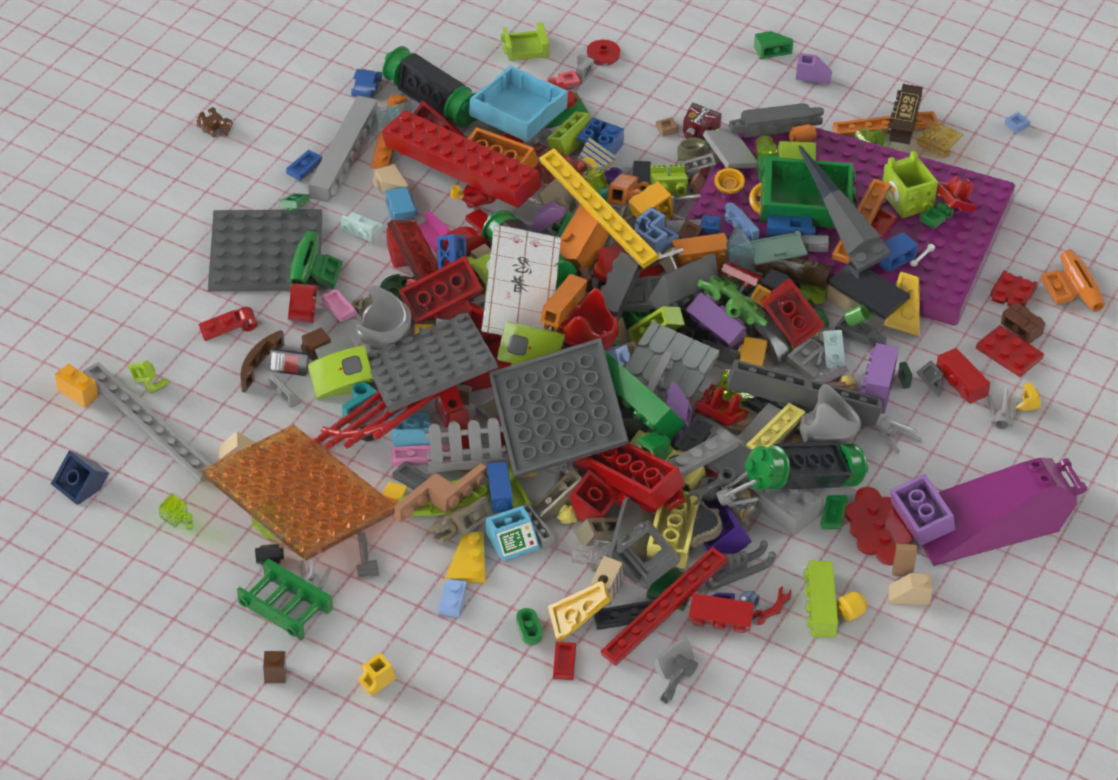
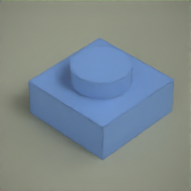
[1005,112,1030,133]

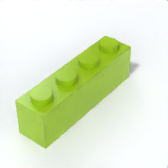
[803,560,838,637]

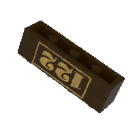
[887,84,923,145]
[754,256,834,289]

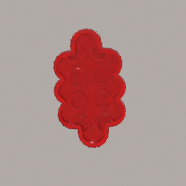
[593,242,665,282]
[845,487,913,565]

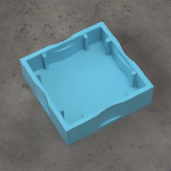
[469,65,568,142]

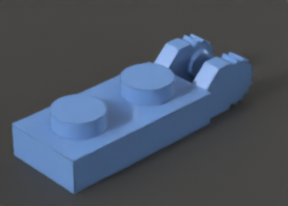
[724,202,759,241]

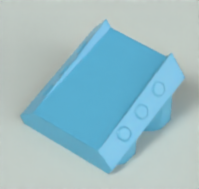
[391,412,431,447]

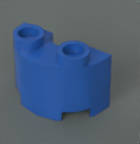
[351,69,382,98]

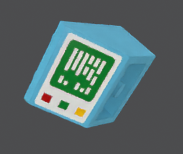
[486,506,539,562]

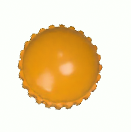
[714,168,745,194]

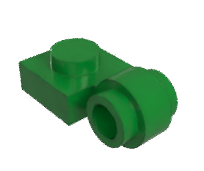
[920,202,954,229]

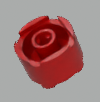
[288,284,318,323]

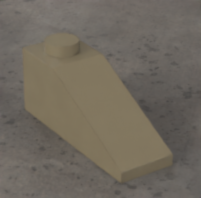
[532,468,582,520]
[575,518,618,549]

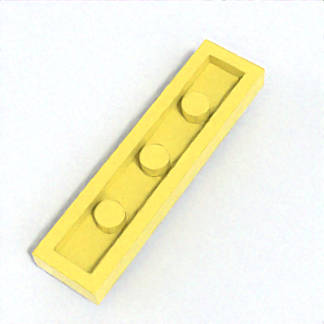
[746,403,805,450]

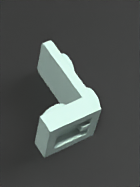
[819,330,845,369]

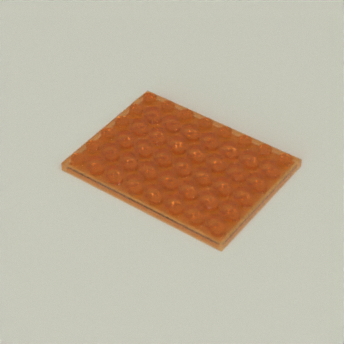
[202,424,395,561]

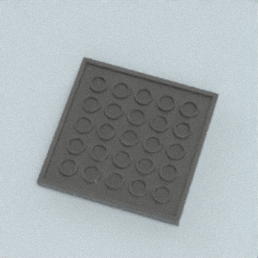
[208,209,322,291]
[367,312,498,413]
[489,338,629,478]

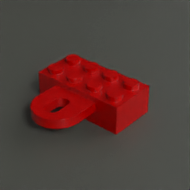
[399,256,485,324]

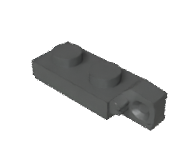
[835,316,887,347]

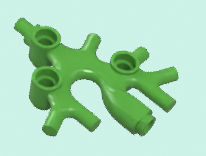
[698,275,768,328]

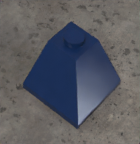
[51,450,109,505]

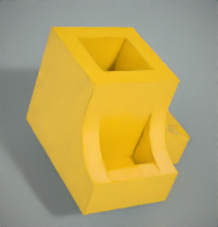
[358,653,397,697]

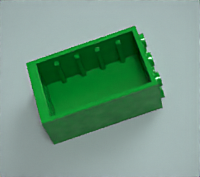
[760,157,856,228]

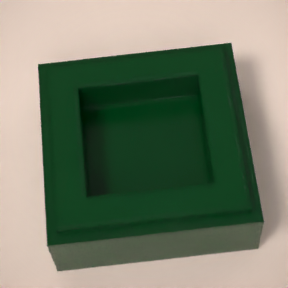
[898,362,913,389]

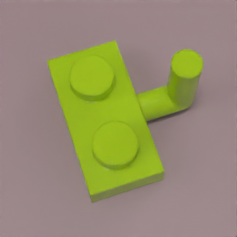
[127,360,169,394]

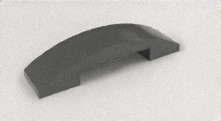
[753,305,791,365]

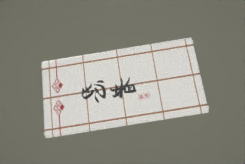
[482,225,561,335]

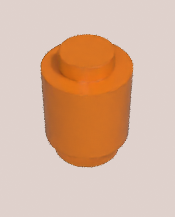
[789,124,817,142]

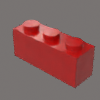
[936,348,990,404]
[689,593,754,633]

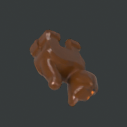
[196,107,233,138]

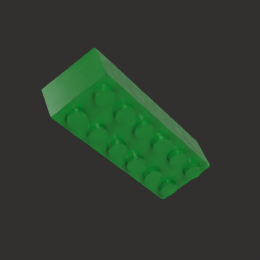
[604,350,686,440]

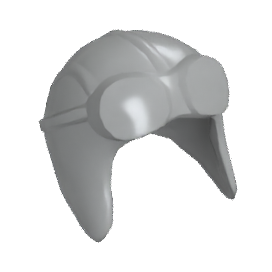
[355,285,411,348]
[800,384,861,445]

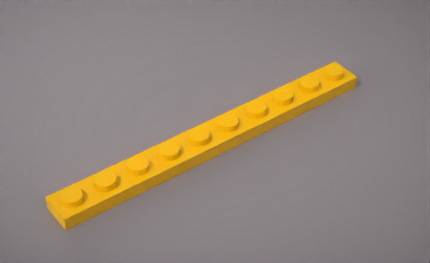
[539,149,659,269]

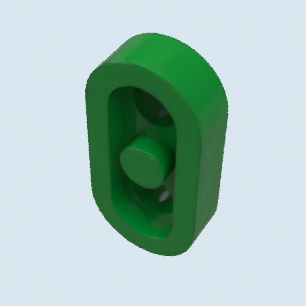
[516,608,543,645]

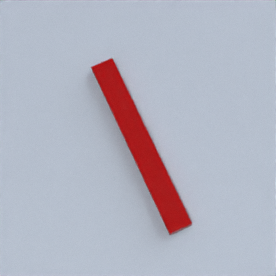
[600,547,728,666]

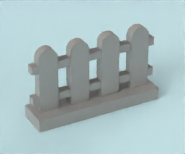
[425,418,507,473]

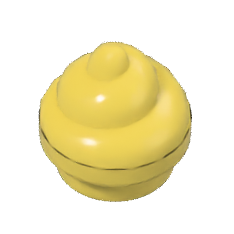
[839,375,857,391]
[557,504,578,524]

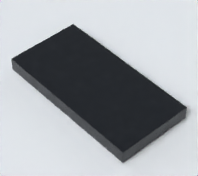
[828,262,910,320]

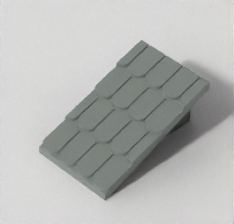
[621,321,719,415]

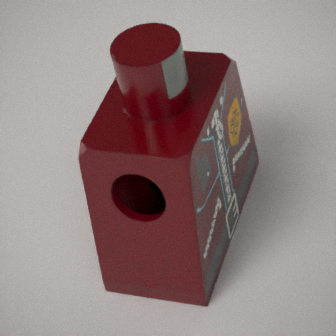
[683,102,722,140]

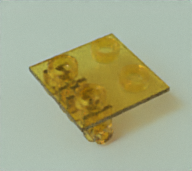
[916,121,963,157]

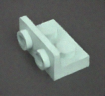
[340,212,383,243]

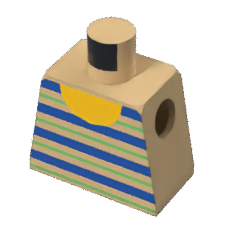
[574,138,616,180]
[590,556,624,605]

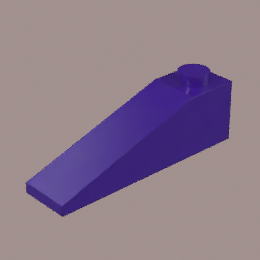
[702,498,752,554]

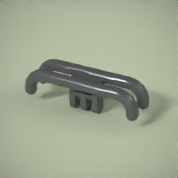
[705,540,776,589]

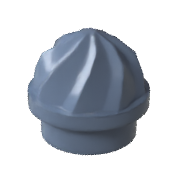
[739,590,760,610]

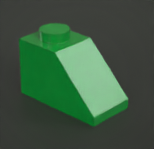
[754,31,794,60]
[637,432,673,461]

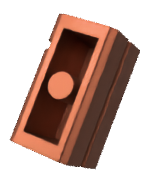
[1001,302,1045,344]

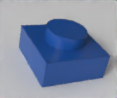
[700,215,721,234]

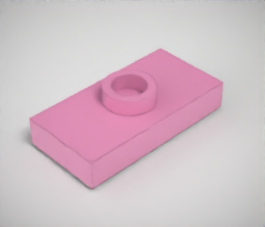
[321,289,357,322]

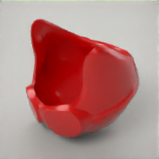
[560,289,619,350]

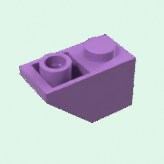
[796,53,832,84]
[666,382,693,428]

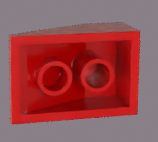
[759,278,825,348]

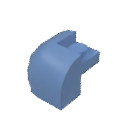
[635,207,679,254]

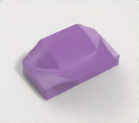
[531,201,567,233]

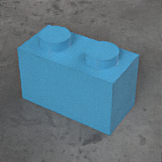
[386,187,418,226]

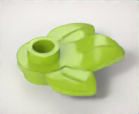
[798,282,828,305]

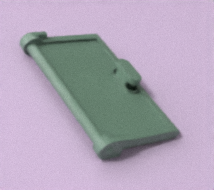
[745,231,808,265]

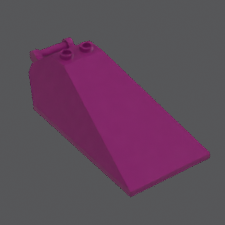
[922,457,1087,566]

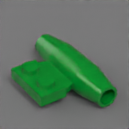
[290,231,343,289]

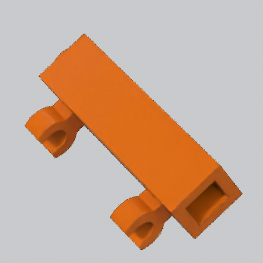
[607,174,649,206]
[540,274,587,332]

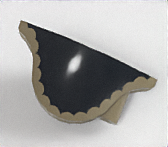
[690,501,723,549]

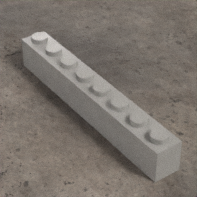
[308,95,379,202]

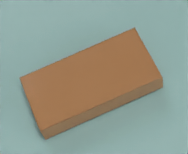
[892,544,917,576]

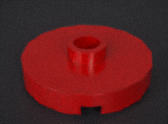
[587,39,620,65]

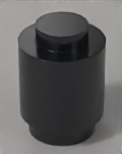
[255,544,284,566]

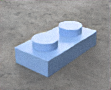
[439,579,466,618]

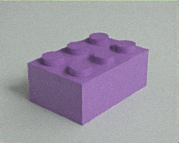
[686,293,748,350]
[861,343,899,414]
[890,474,956,546]

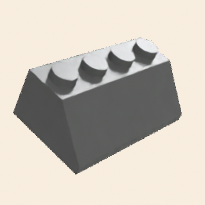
[648,254,719,310]

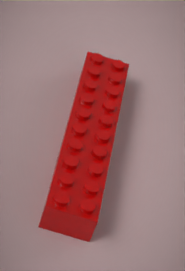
[381,110,542,208]

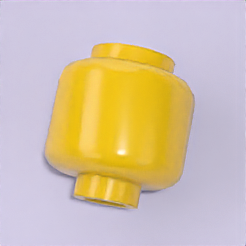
[837,591,868,621]

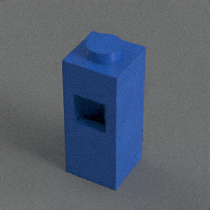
[767,215,815,238]
[487,462,512,512]

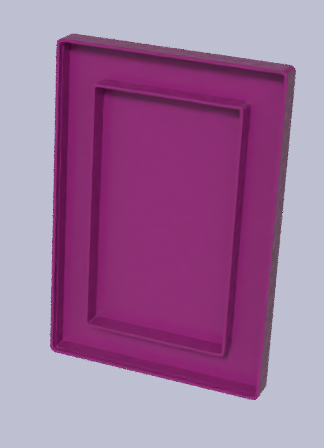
[685,109,1015,326]

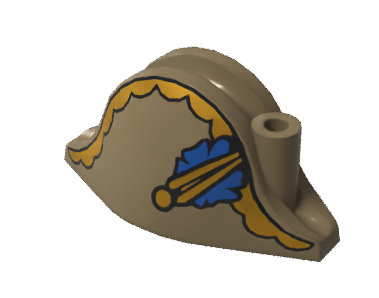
[721,485,757,527]

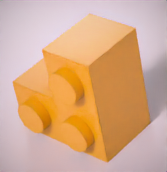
[629,181,674,221]

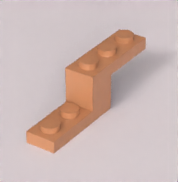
[394,463,487,523]

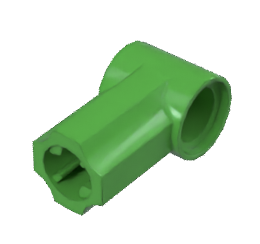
[845,305,874,327]

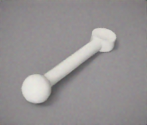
[910,244,935,267]

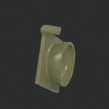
[677,138,711,161]

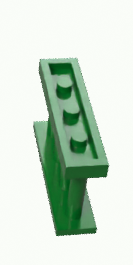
[237,559,333,640]

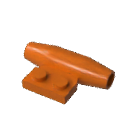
[1041,249,1105,312]

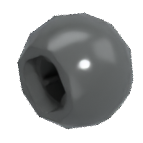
[697,477,721,502]

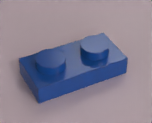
[286,150,322,181]

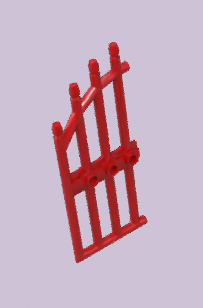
[310,389,446,450]

